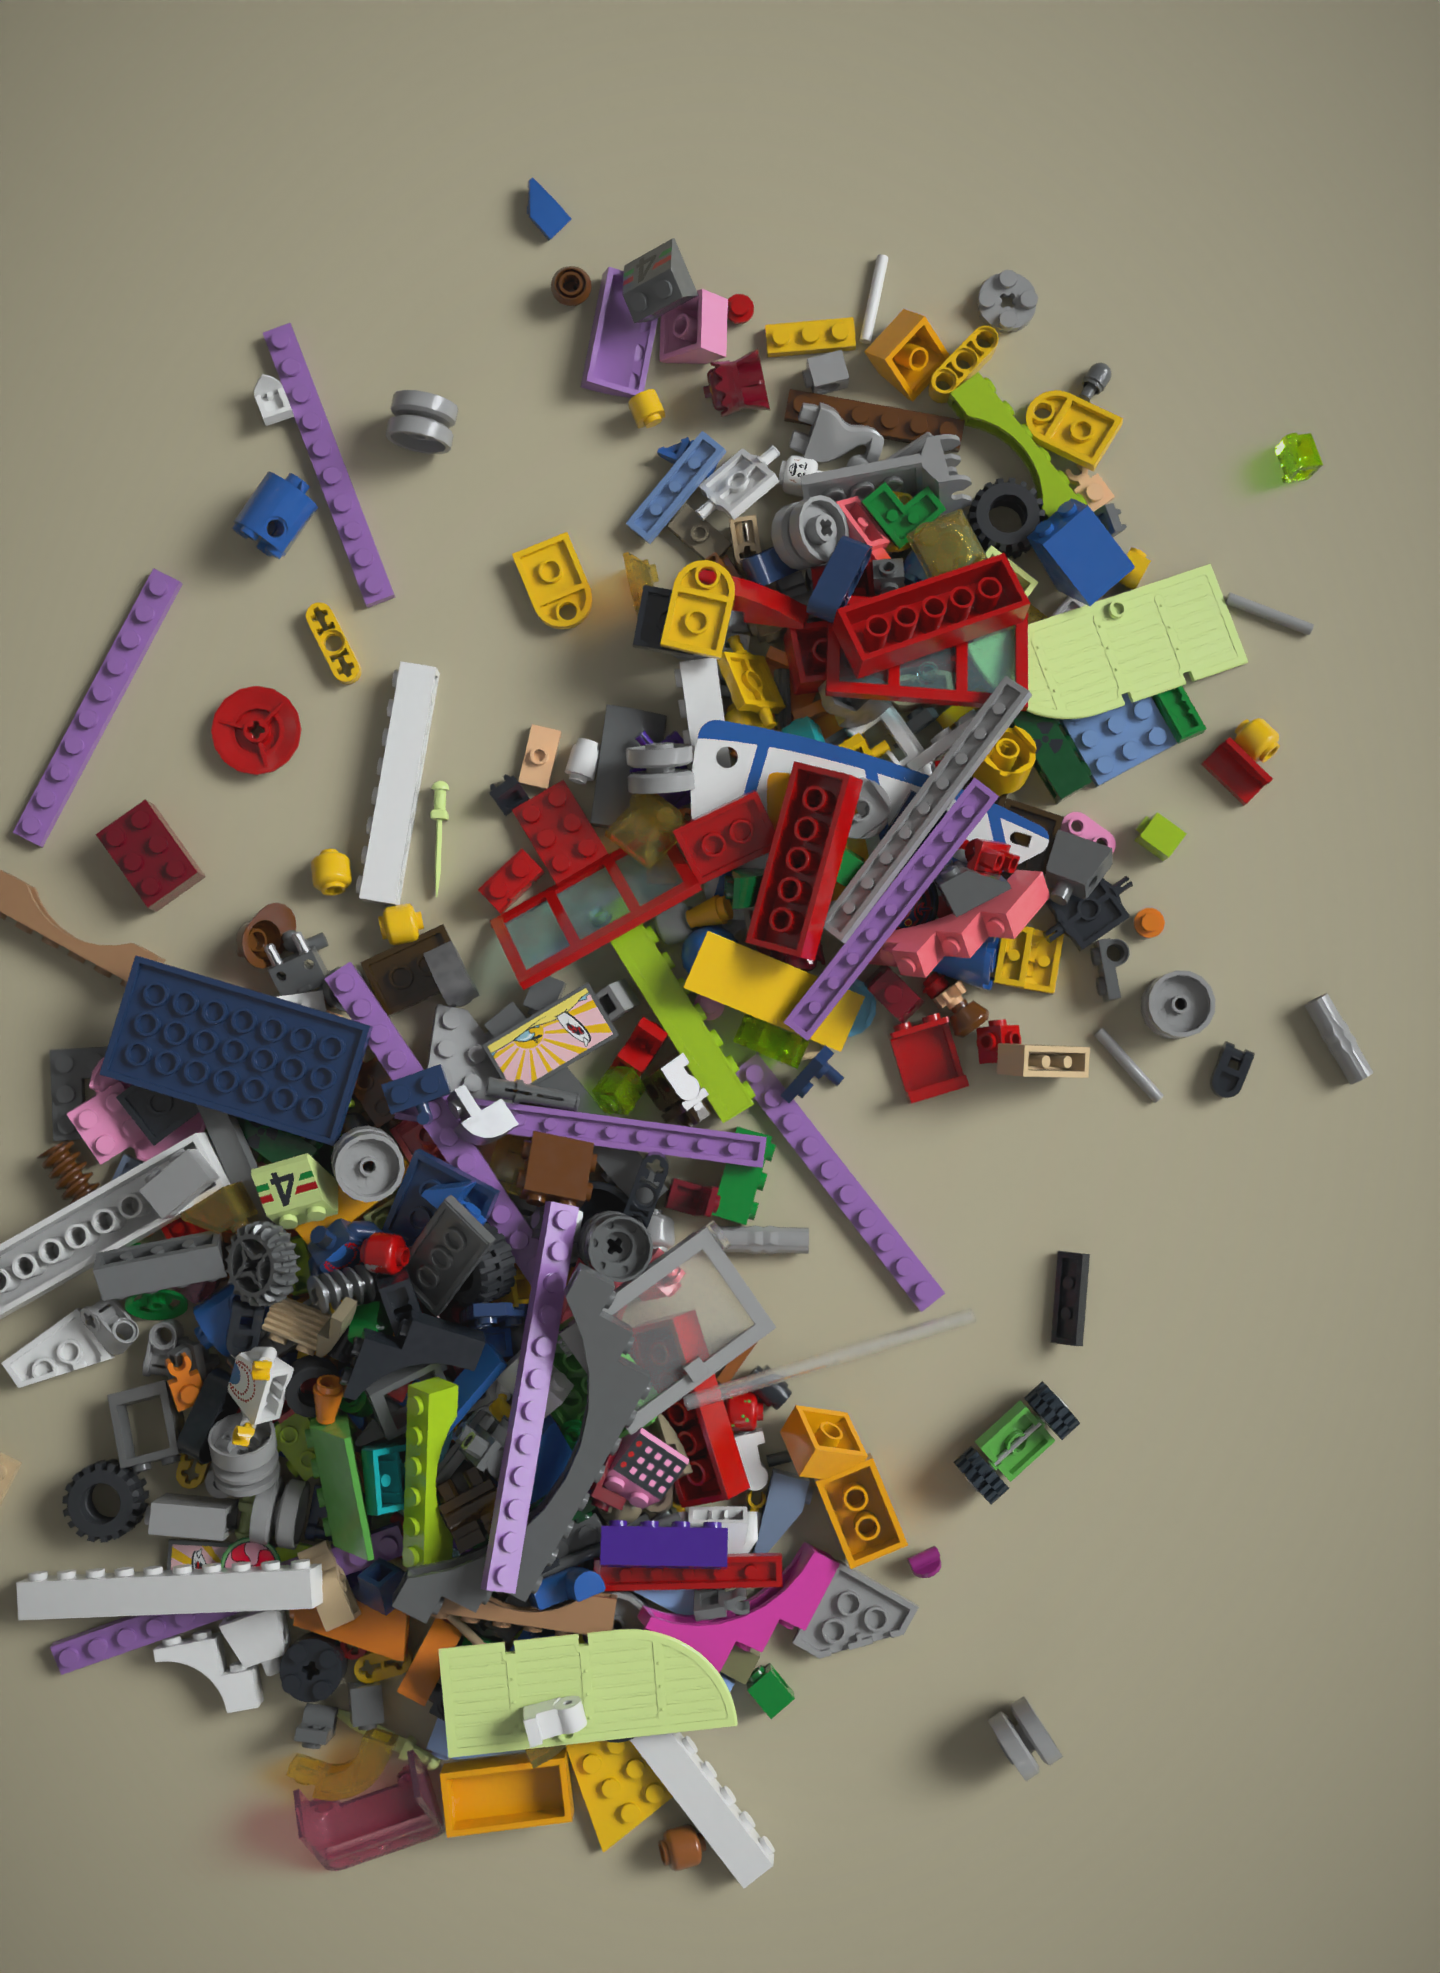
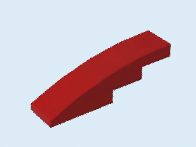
[698,570,810,630]

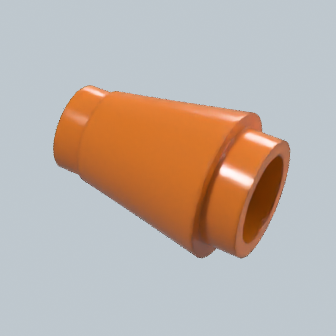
[313,1375,343,1425]

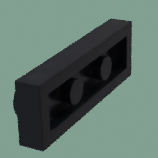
[1051,1251,1090,1346]

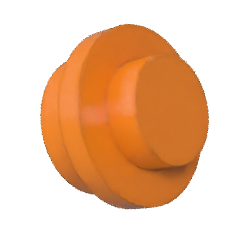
[1134,908,1165,938]

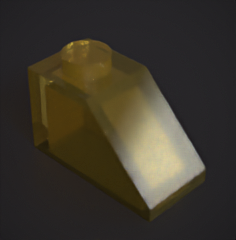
[180,1181,258,1234]

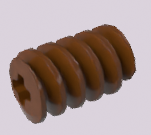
[37,1141,100,1205]

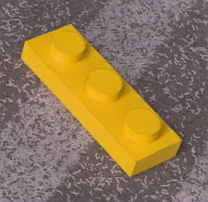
[765,317,856,358]

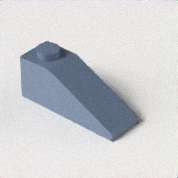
[752,1468,814,1553]

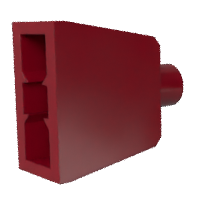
[864,965,925,1023]

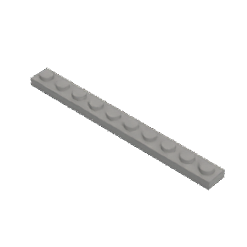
[824,676,1032,944]

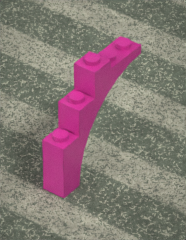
[637,1542,840,1673]

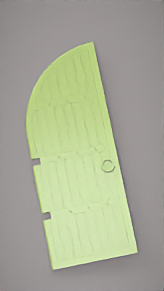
[968,564,1248,719]
[438,1629,738,1758]

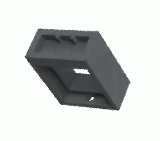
[364,1364,452,1441]
[107,1380,185,1473]

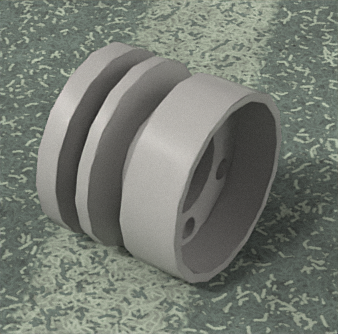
[208,1412,281,1497]

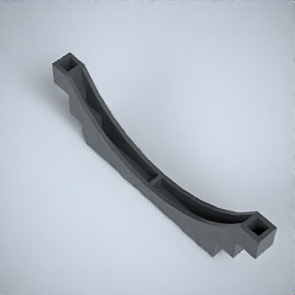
[392,1263,652,1623]

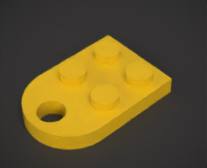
[1026,390,1123,472]
[512,532,593,630]
[660,560,735,660]

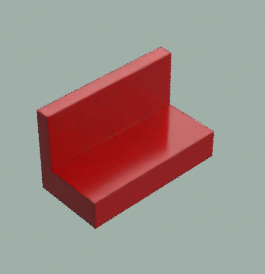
[1201,737,1273,806]

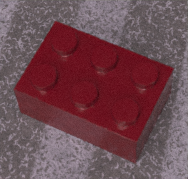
[95,799,206,912]

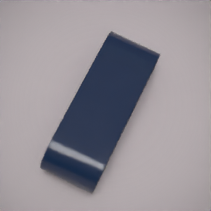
[806,535,872,624]
[740,546,799,586]

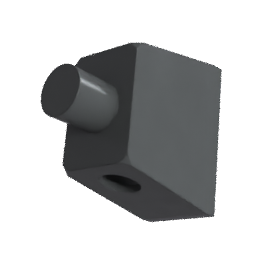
[1046,830,1113,905]

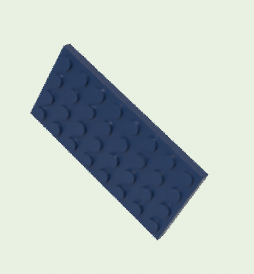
[99,955,373,1146]

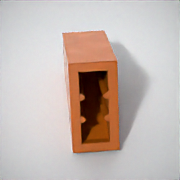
[397,1616,462,1706]

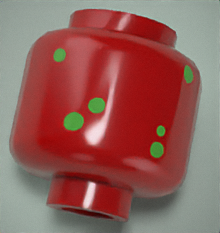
[723,1391,763,1432]

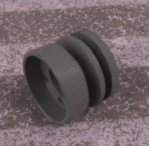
[577,1211,653,1282]

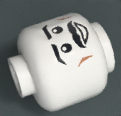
[778,455,823,497]

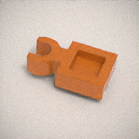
[165,1352,203,1412]

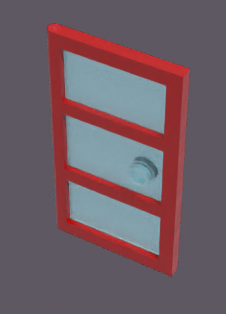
[825,595,1029,711]
[490,824,702,990]

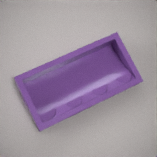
[580,267,658,398]

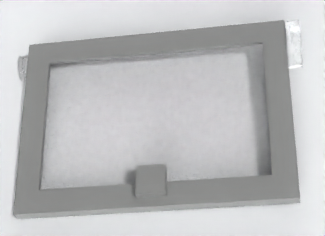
[557,1220,776,1435]

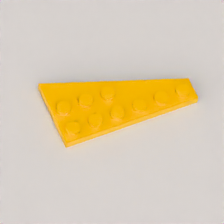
[565,1740,673,1853]

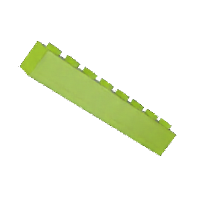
[594,898,756,1124]

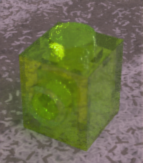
[592,1066,646,1115]

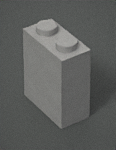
[145,1493,239,1541]

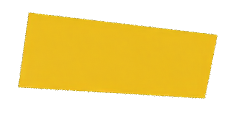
[683,931,865,1052]

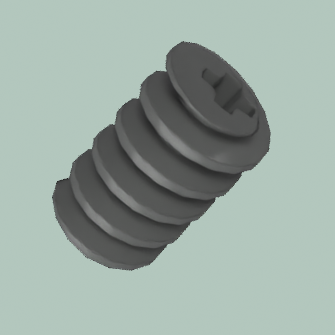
[307,1264,378,1314]

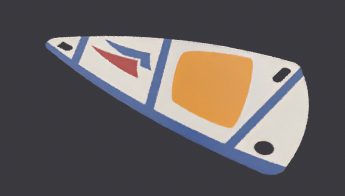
[691,720,1049,920]

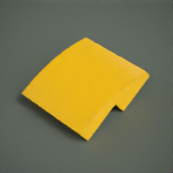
[994,926,1064,994]

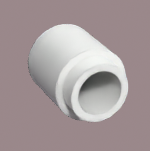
[565,738,601,785]

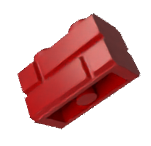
[478,848,545,914]

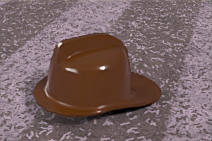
[235,902,296,969]

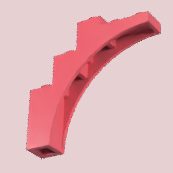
[868,870,1050,978]

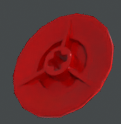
[211,686,302,775]

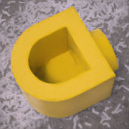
[628,389,665,429]
[1119,547,1151,590]

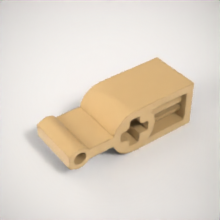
[729,515,761,575]
[297,1540,362,1632]

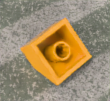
[864,309,950,402]
[780,1405,868,1480]

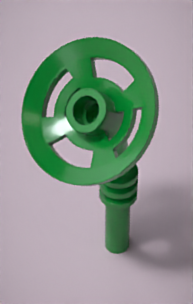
[125,1242,188,1320]

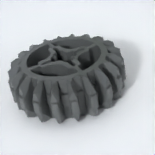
[224,1221,301,1307]

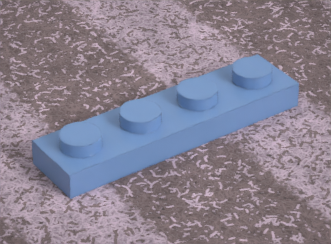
[626,431,726,544]

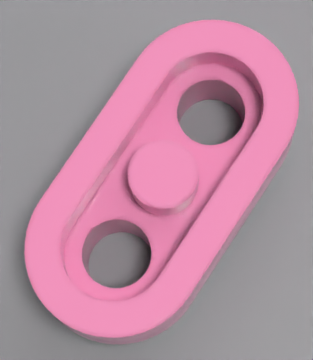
[1060,812,1116,854]

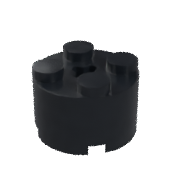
[279,1632,348,1702]

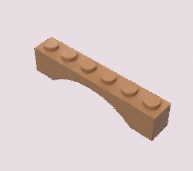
[0,870,166,988]
[431,1592,618,1640]

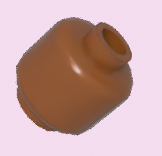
[658,1824,706,1871]

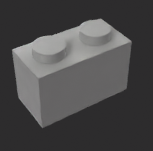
[139,1148,220,1220]

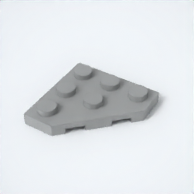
[426,1004,512,1103]
[792,1559,919,1659]

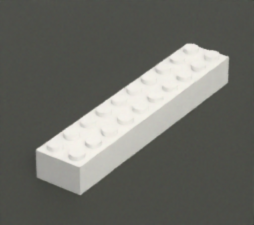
[0,1132,232,1320]

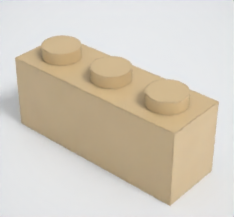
[997,1043,1090,1078]

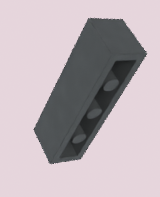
[93,1229,229,1301]

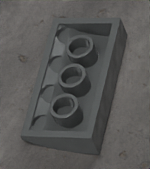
[590,704,667,833]

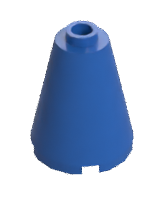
[932,937,999,991]

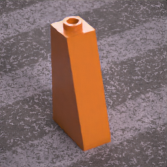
[289,1600,410,1661]

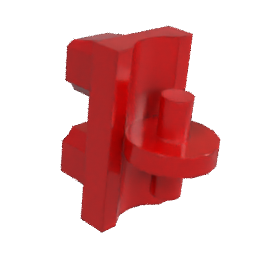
[965,838,1020,874]

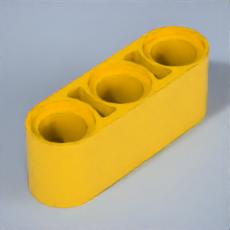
[928,325,999,404]

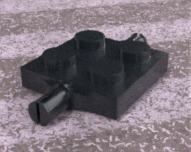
[1043,876,1133,952]

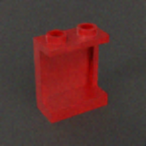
[888,1013,969,1104]

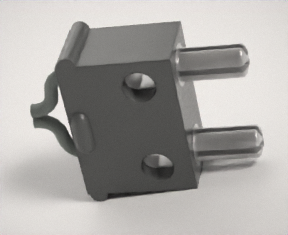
[263,931,330,996]

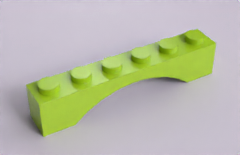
[947,372,1088,521]
[402,1377,458,1568]

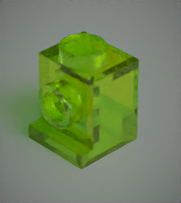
[1275,433,1323,483]

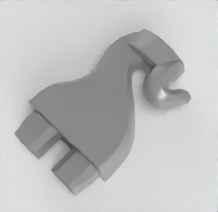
[789,402,884,467]

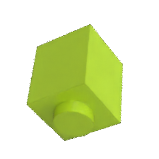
[1134,812,1187,861]

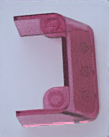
[293,1750,445,1871]

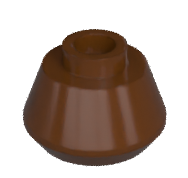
[551,266,592,306]
[949,999,989,1038]

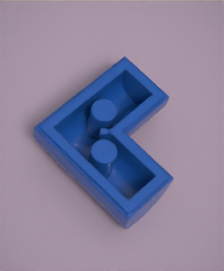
[528,1566,606,1610]

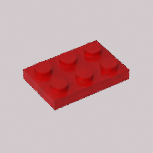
[512,779,610,887]
[672,789,775,885]

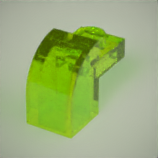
[733,1014,810,1069]

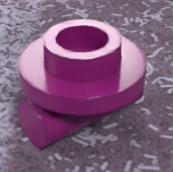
[907,1546,942,1578]

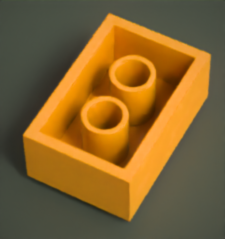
[814,1453,908,1569]

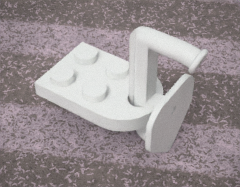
[845,705,977,778]

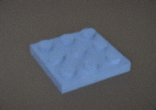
[1060,693,1177,787]

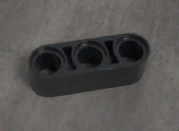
[177,1368,239,1464]

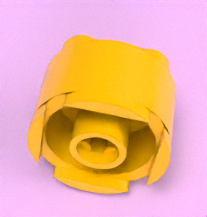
[972,726,1037,797]

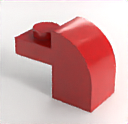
[609,1017,668,1086]

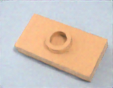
[518,724,562,790]

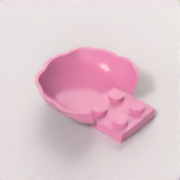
[66,1058,206,1165]

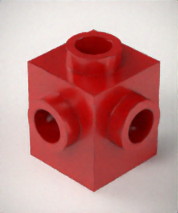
[976,1019,1021,1064]

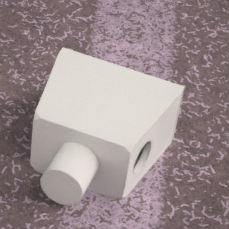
[219,1610,291,1676]

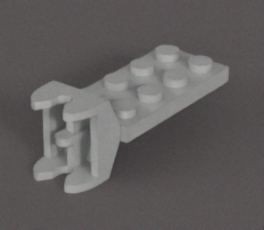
[800,434,972,514]

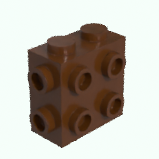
[352,1054,403,1130]
[516,1131,597,1210]

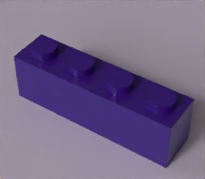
[600,1520,728,1569]

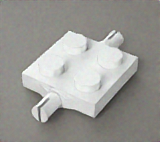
[695,445,780,521]

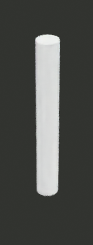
[859,254,889,344]

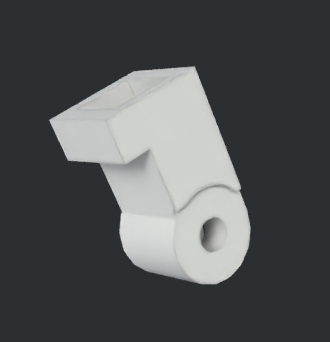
[734,1428,768,1491]
[523,1696,587,1748]

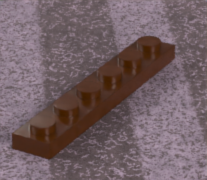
[784,389,965,452]

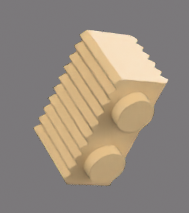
[262,1298,331,1356]

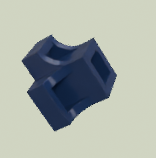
[351,1557,405,1616]

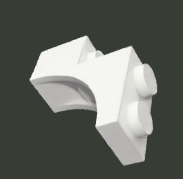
[153,1629,264,1713]

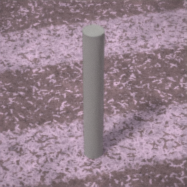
[1226,593,1314,635]
[1094,1028,1164,1103]

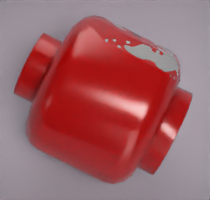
[360,1232,410,1275]

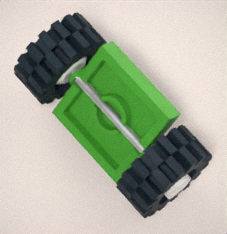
[953,1381,1080,1505]

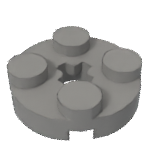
[977,270,1038,333]
[848,777,890,839]

